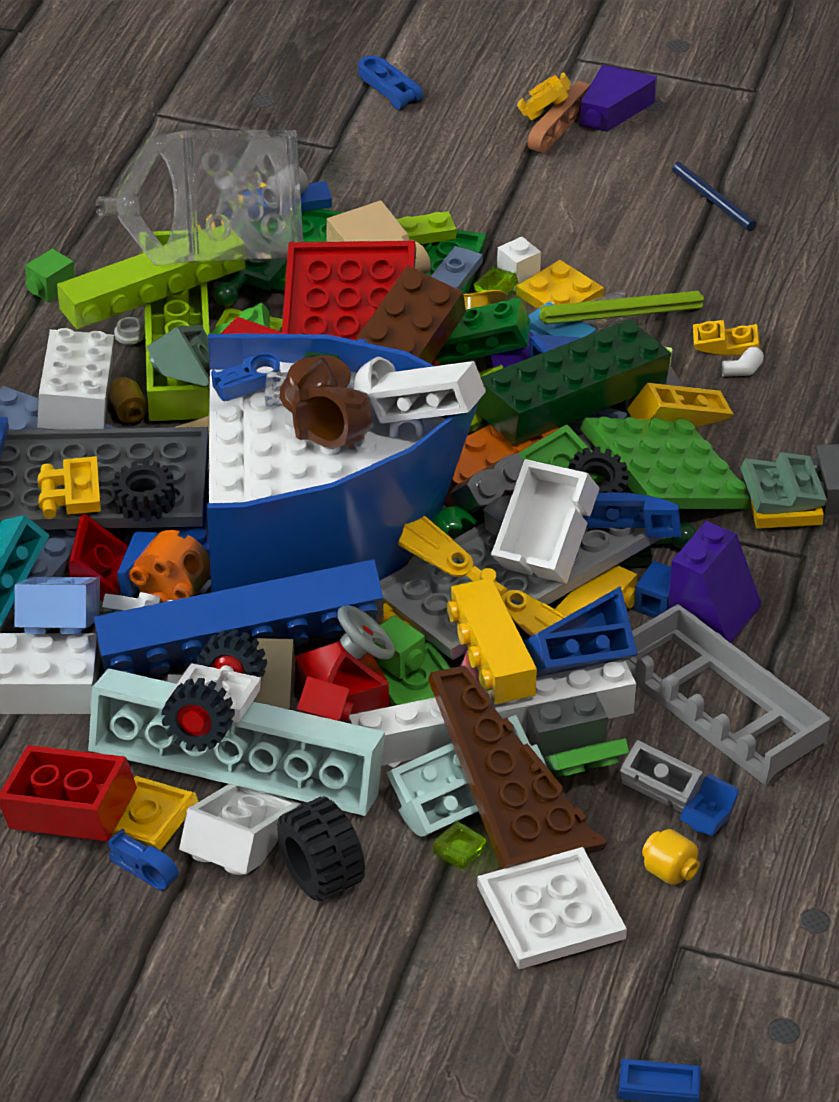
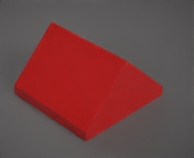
[69,513,128,601]

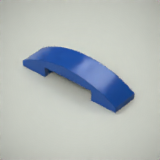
[583,492,681,537]

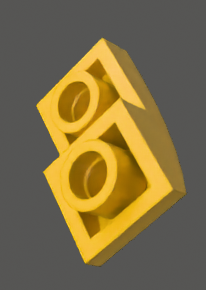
[693,320,760,356]

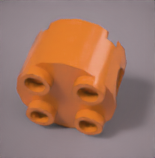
[129,530,211,603]

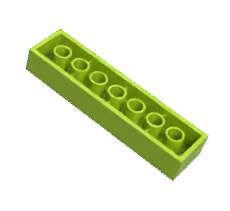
[142,229,210,421]

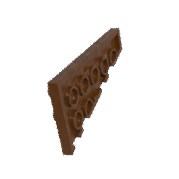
[428,666,608,870]

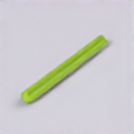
[539,291,704,325]

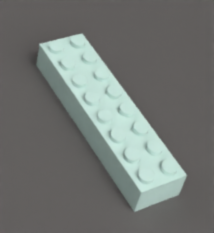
[88,668,385,816]

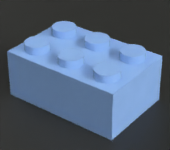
[15,577,100,634]

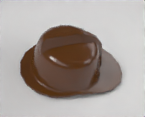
[279,356,351,413]

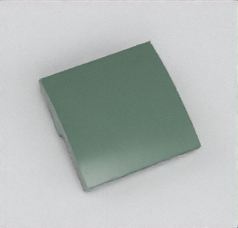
[740,452,827,514]

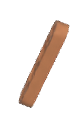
[528,81,591,153]

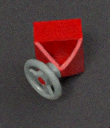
[295,605,395,723]

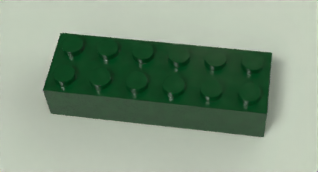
[476,319,671,445]

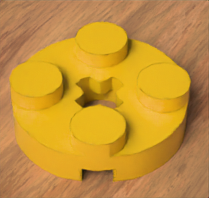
[517,72,571,120]

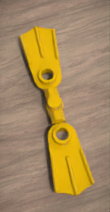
[398,516,567,636]

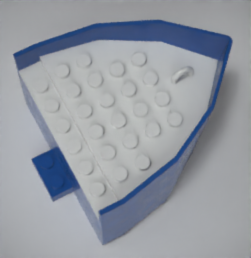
[179,333,480,592]

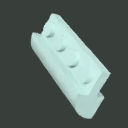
[387,715,548,837]

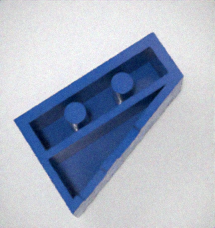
[523,586,638,677]

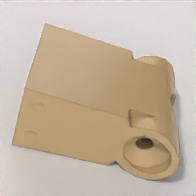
[326,200,431,274]

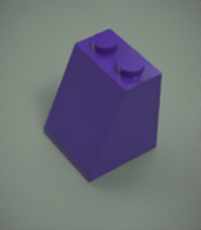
[668,521,761,643]

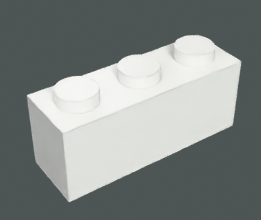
[368,361,486,424]

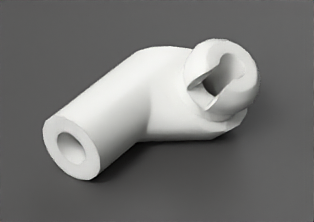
[722,347,764,377]

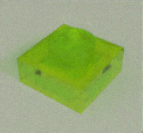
[474,267,519,295]
[433,821,486,870]

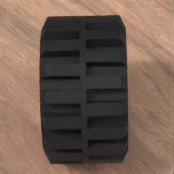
[277,796,365,902]

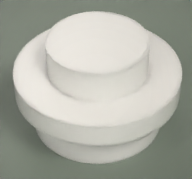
[114,317,145,345]

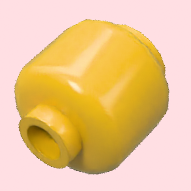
[642,829,700,885]

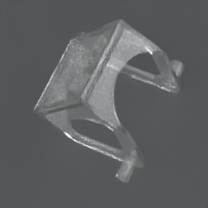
[95,130,303,265]

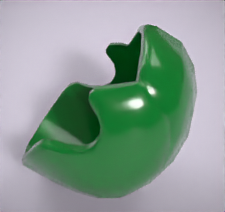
[431,506,477,539]

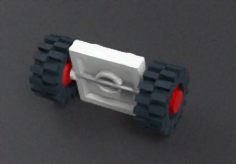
[161,629,267,752]

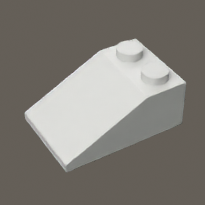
[179,784,302,875]

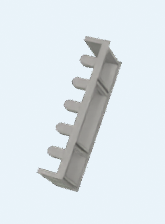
[626,604,831,786]

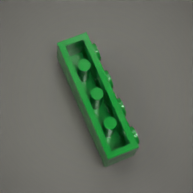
[436,298,531,365]

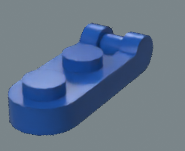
[358,56,424,110]

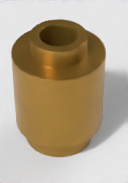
[109,377,148,423]

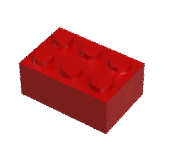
[0,745,137,842]

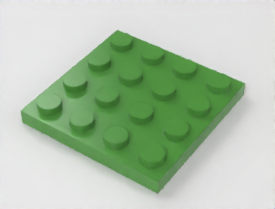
[580,417,751,509]

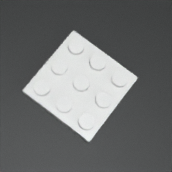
[477,847,627,969]

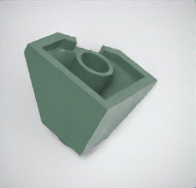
[146,325,210,386]

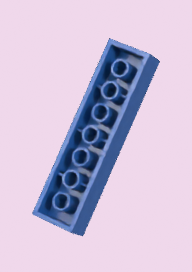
[94,559,384,675]

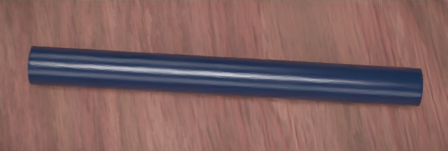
[672,162,756,231]

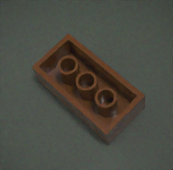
[355,265,466,364]

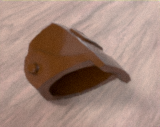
[292,386,372,449]

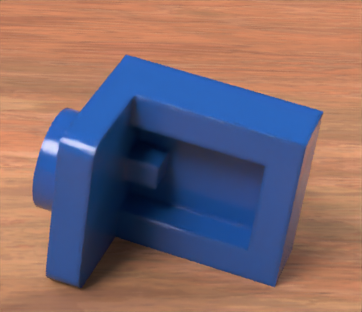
[680,774,739,836]

